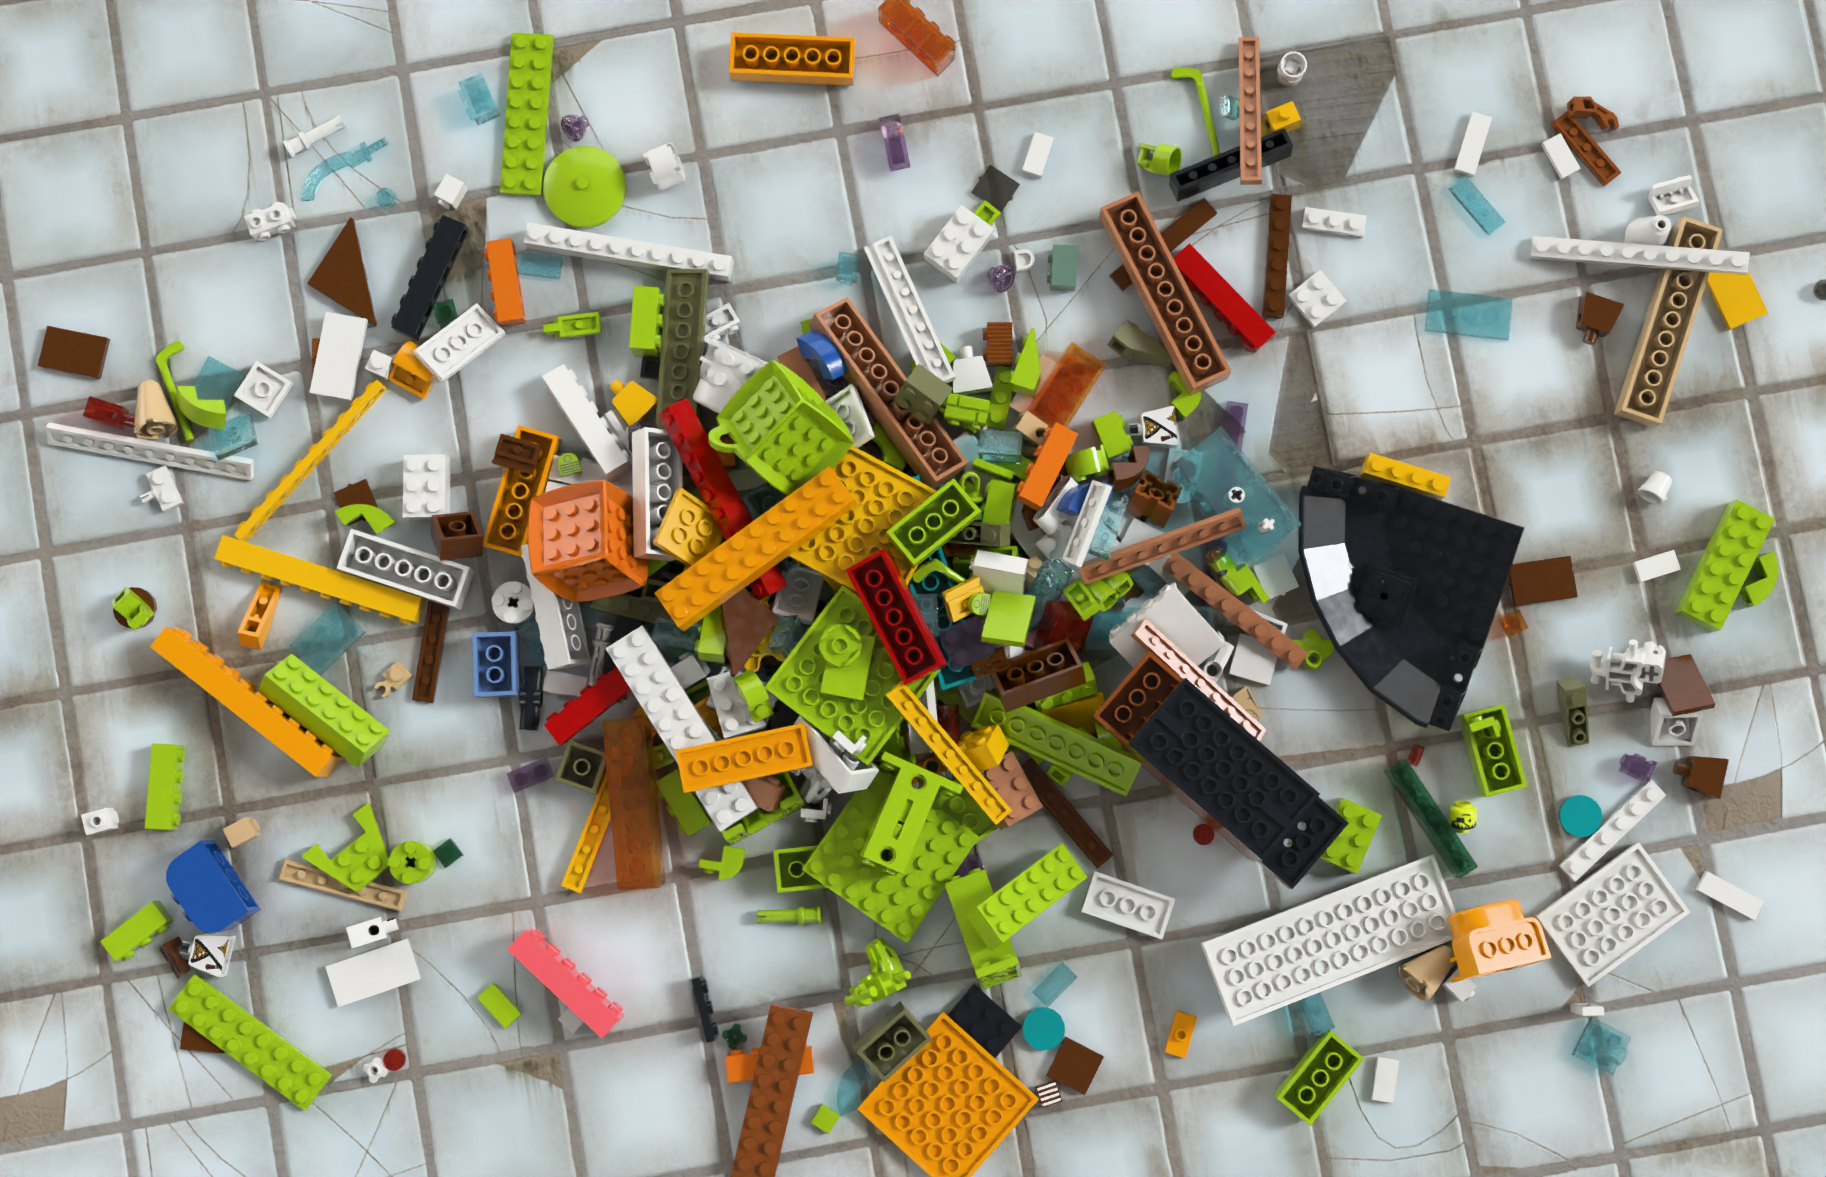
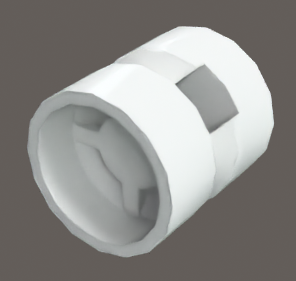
[1276,51,1307,87]

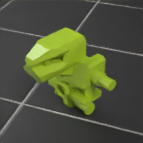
[844,937,911,1008]

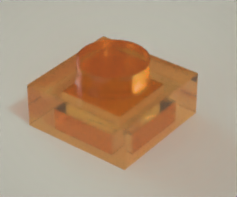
[1498,609,1528,638]

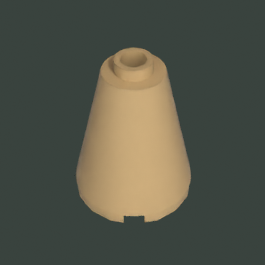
[134,380,178,440]
[1397,944,1455,1002]

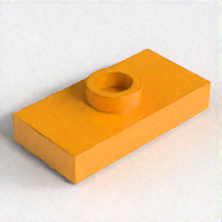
[1164,1010,1197,1058]

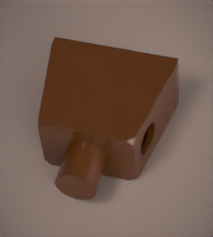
[1576,292,1624,345]
[1673,756,1729,799]

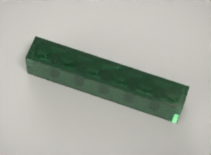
[1383,758,1478,878]

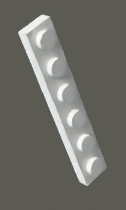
[1559,780,1666,882]

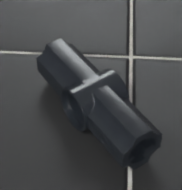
[519,666,543,731]

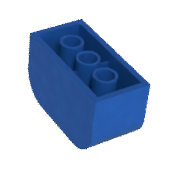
[166,840,261,933]

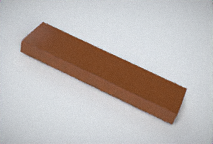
[1551,111,1622,187]

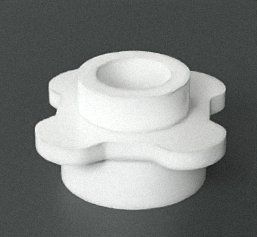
[363,1057,388,1083]

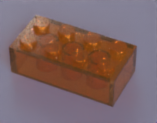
[878,0,955,77]
[1026,342,1106,427]

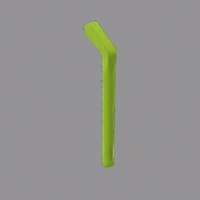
[1171,68,1221,156]
[156,341,194,442]
[913,559,992,606]

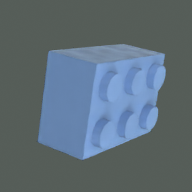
[472,631,520,698]

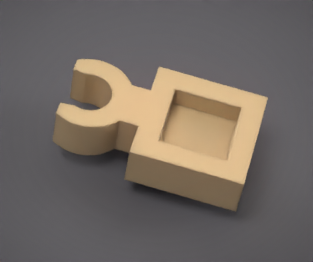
[374,660,413,698]

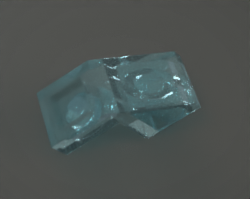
[514,616,546,667]

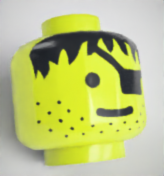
[1448,801,1477,833]

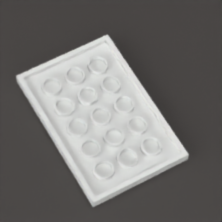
[1535,842,1690,987]

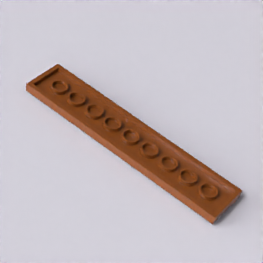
[731,1003,813,1177]

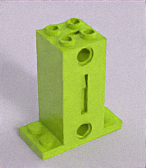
[858,751,963,876]
[945,868,1022,990]

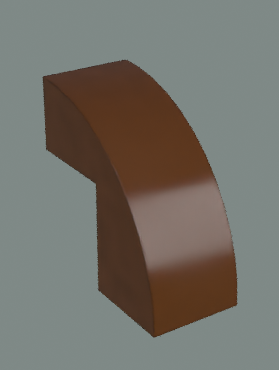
[1107,446,1150,492]

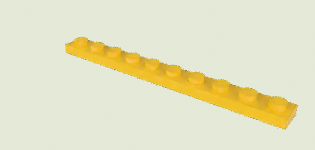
[234,380,388,542]

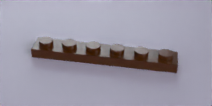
[1262,194,1292,318]

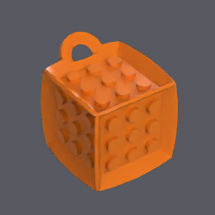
[528,480,649,602]

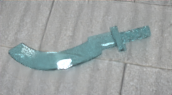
[301,137,389,201]

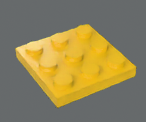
[653,488,723,567]

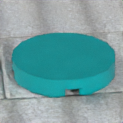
[1558,795,1602,837]
[1022,1007,1065,1051]

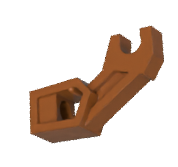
[1566,96,1619,131]

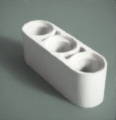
[1033,475,1079,535]

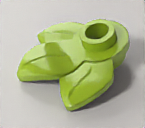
[1293,628,1334,670]

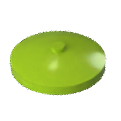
[543,146,626,228]

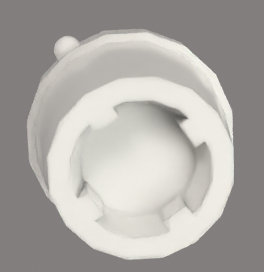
[1638,471,1672,505]

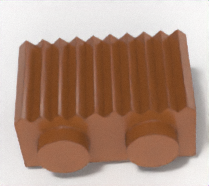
[983,322,1013,367]

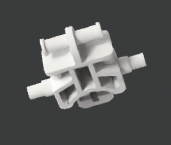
[1590,640,1666,703]
[791,763,832,804]

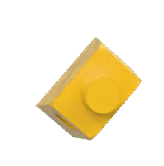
[1261,101,1301,137]
[609,379,657,431]

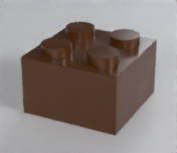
[431,511,483,561]

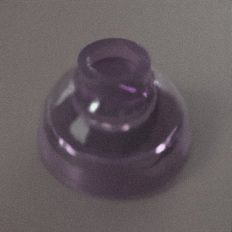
[561,114,589,142]
[987,265,1015,293]

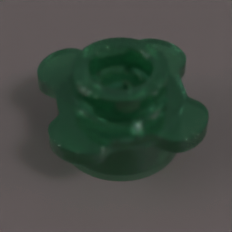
[722,1023,747,1049]

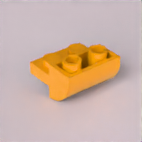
[388,341,437,399]

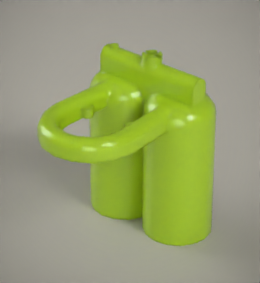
[959,471,984,504]

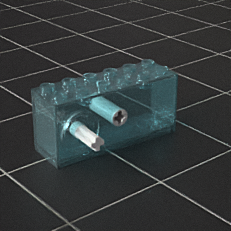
[1170,426,1302,566]

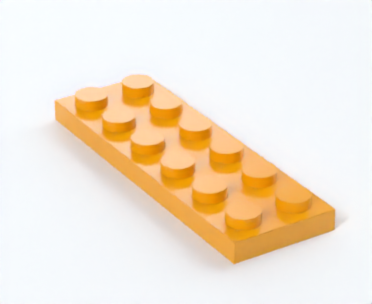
[675,723,813,794]

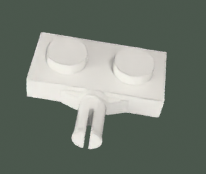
[140,465,184,512]

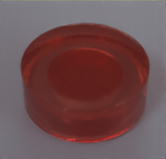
[1192,824,1214,845]
[383,1048,406,1071]

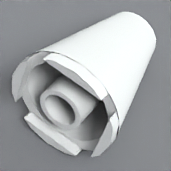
[1624,215,1671,246]

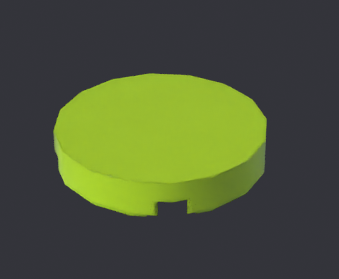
[819,624,862,668]

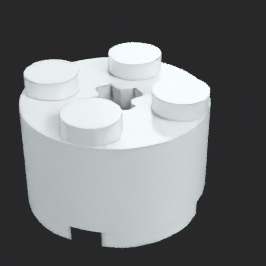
[643,142,686,190]
[492,581,536,625]

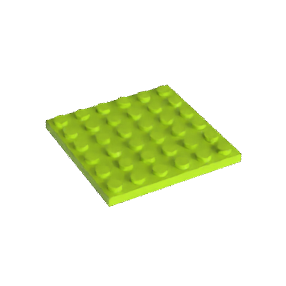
[764,585,942,766]
[801,764,979,943]

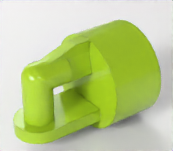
[1137,143,1182,177]

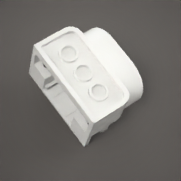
[693,337,768,413]

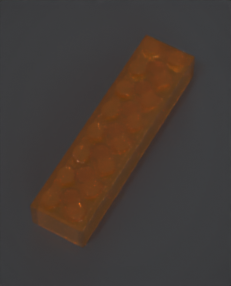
[602,715,665,890]

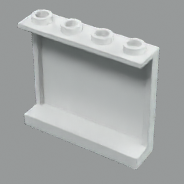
[1109,582,1225,668]

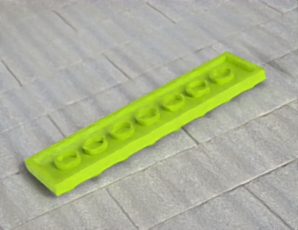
[500,33,554,197]
[971,689,1142,797]
[168,973,333,1111]

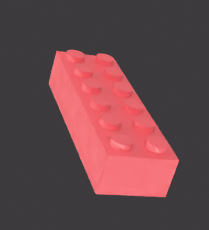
[507,928,624,1038]

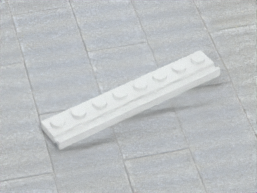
[864,236,956,383]

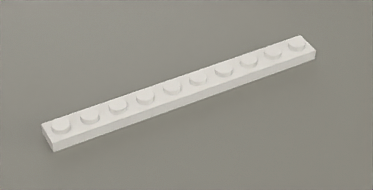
[1530,236,1750,275]
[46,423,255,481]

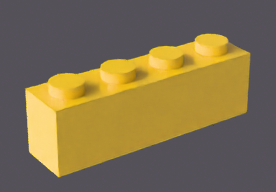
[1360,453,1451,500]

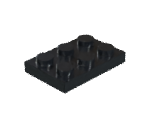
[947,984,1022,1058]

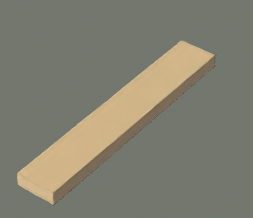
[278,859,408,912]

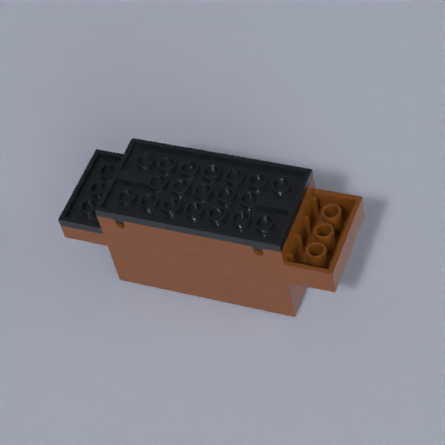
[1091,651,1349,889]

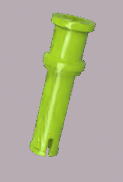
[757,905,822,925]

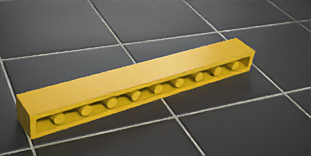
[214,535,426,625]

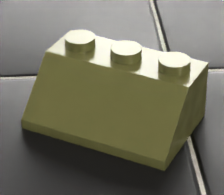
[852,1001,932,1082]

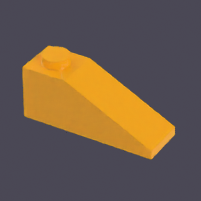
[237,581,282,651]

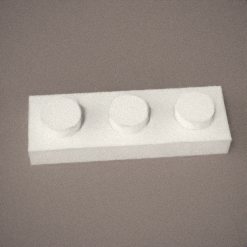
[1301,207,1366,238]

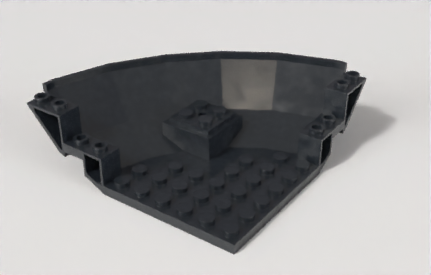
[1298,466,1525,731]

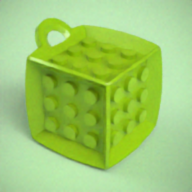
[708,360,854,496]

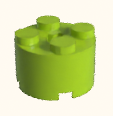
[1065,445,1109,482]
[388,841,436,884]

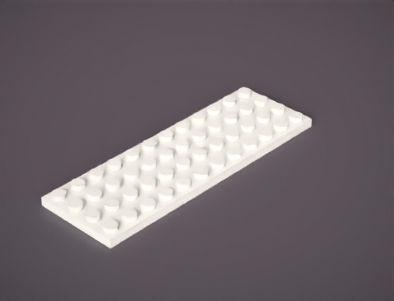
[1201,854,1456,1026]

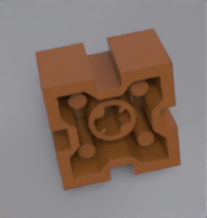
[1125,469,1183,528]

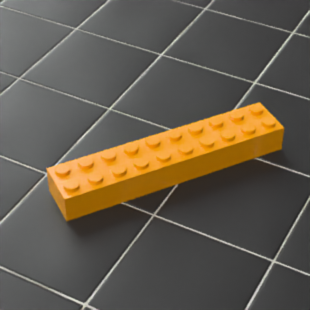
[655,466,858,631]
[150,626,343,778]

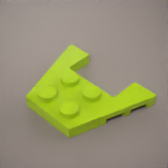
[301,803,389,893]

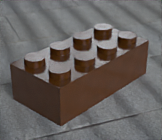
[991,638,1086,712]

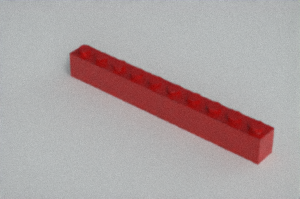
[658,398,788,600]

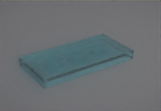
[1425,289,1513,341]

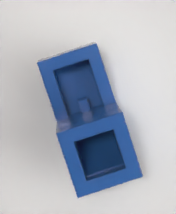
[796,330,849,380]
[1056,483,1113,516]

